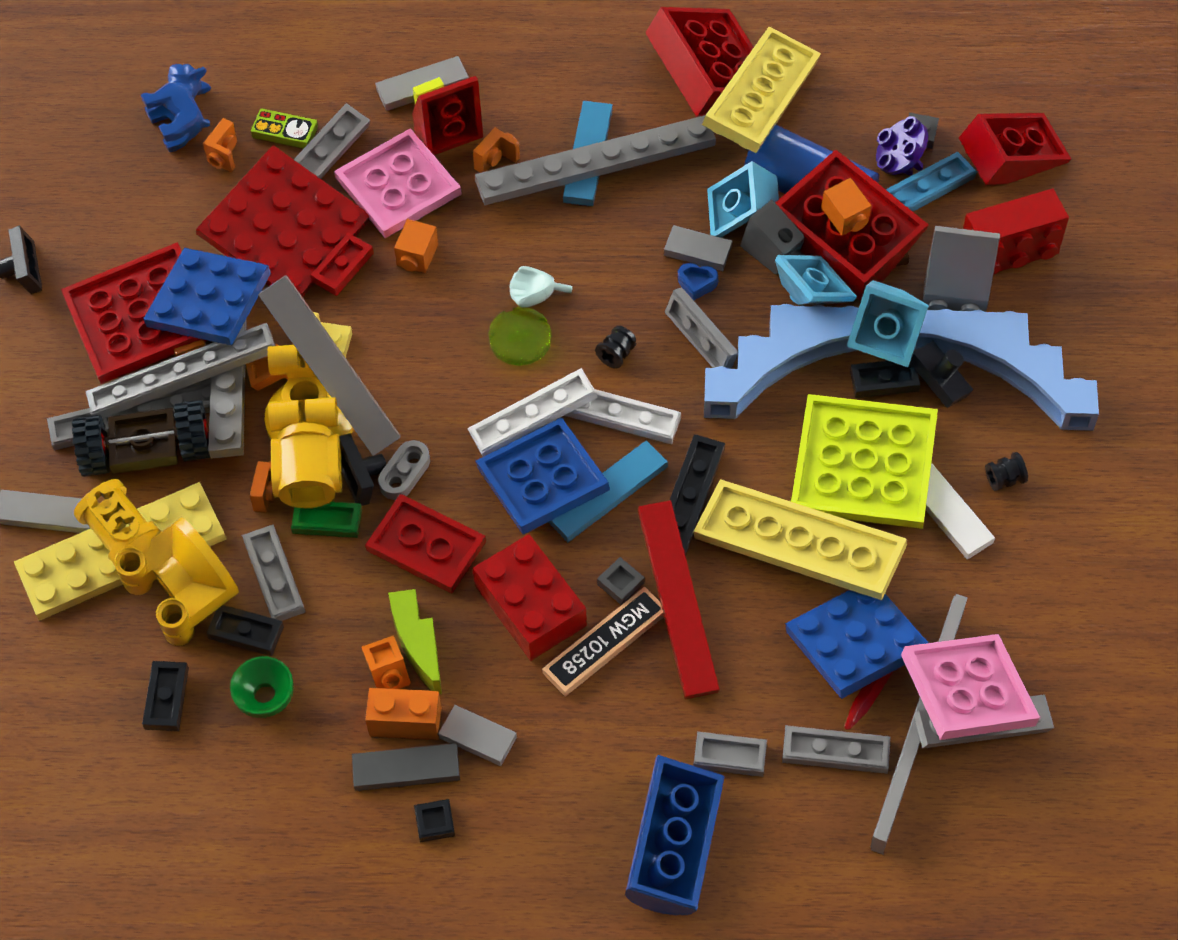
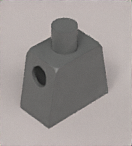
[740,199,805,274]

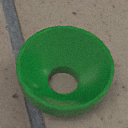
[230,656,294,718]

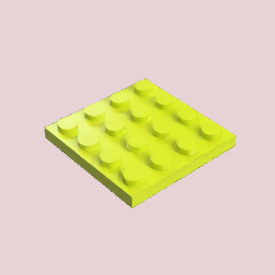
[791,394,938,529]

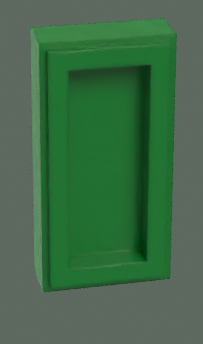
[291,502,362,538]

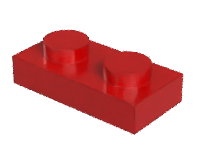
[310,233,374,296]

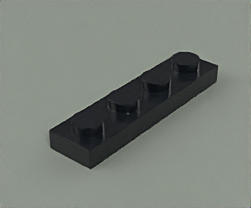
[670,434,725,556]

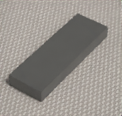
[352,743,460,791]

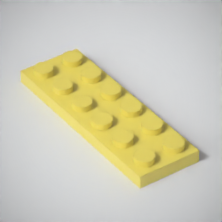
[702,27,821,153]
[693,479,907,600]
[14,482,227,621]

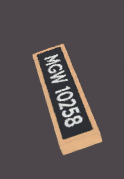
[542,587,664,697]

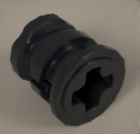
[595,325,637,368]
[985,452,1028,491]

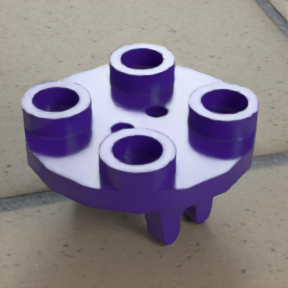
[876,116,928,175]

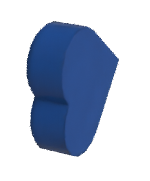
[678,263,718,301]

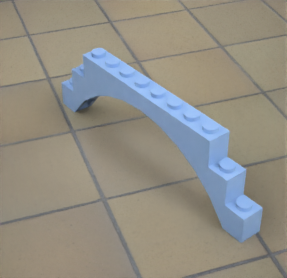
[704,304,1099,431]

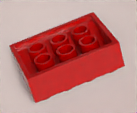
[646,7,754,117]
[775,150,929,301]

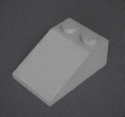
[922,226,1000,312]

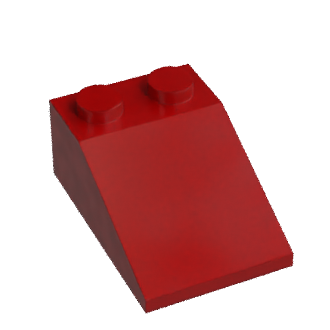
[412,76,483,155]
[959,113,1071,185]

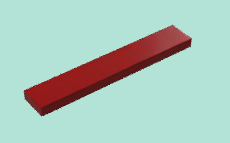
[638,500,720,700]

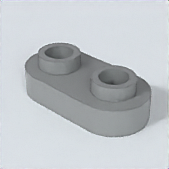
[378,440,430,500]

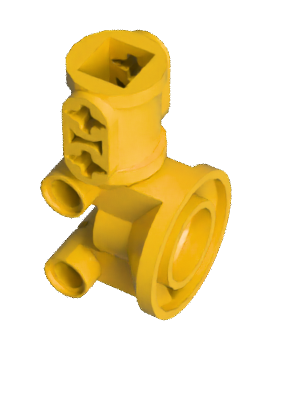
[264,345,354,508]
[74,479,239,646]

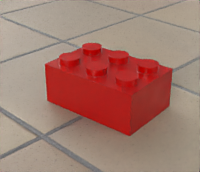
[963,188,1069,275]
[472,534,587,661]

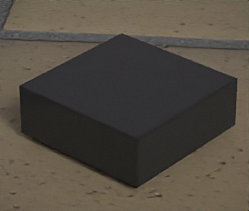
[414,799,455,843]

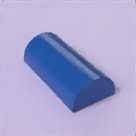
[744,125,879,194]
[625,755,725,915]

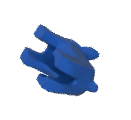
[141,64,211,152]

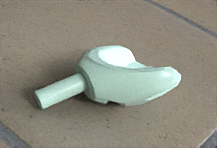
[509,266,572,307]

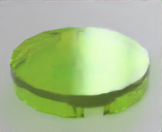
[488,307,552,366]

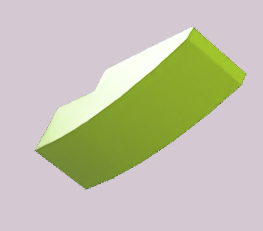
[388,589,442,694]

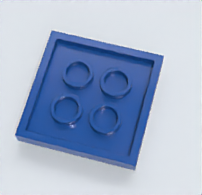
[143,248,271,346]
[476,417,610,535]
[785,590,928,699]

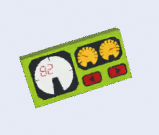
[251,108,318,149]

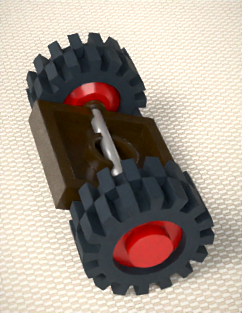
[72,400,210,477]

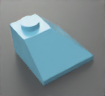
[707,161,779,238]
[775,255,857,306]
[847,280,929,367]

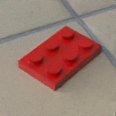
[365,493,486,594]

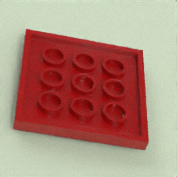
[196,145,370,297]
[61,242,208,384]

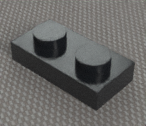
[850,361,920,398]
[206,605,284,656]
[142,661,189,731]

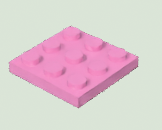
[334,128,462,238]
[901,634,1040,740]

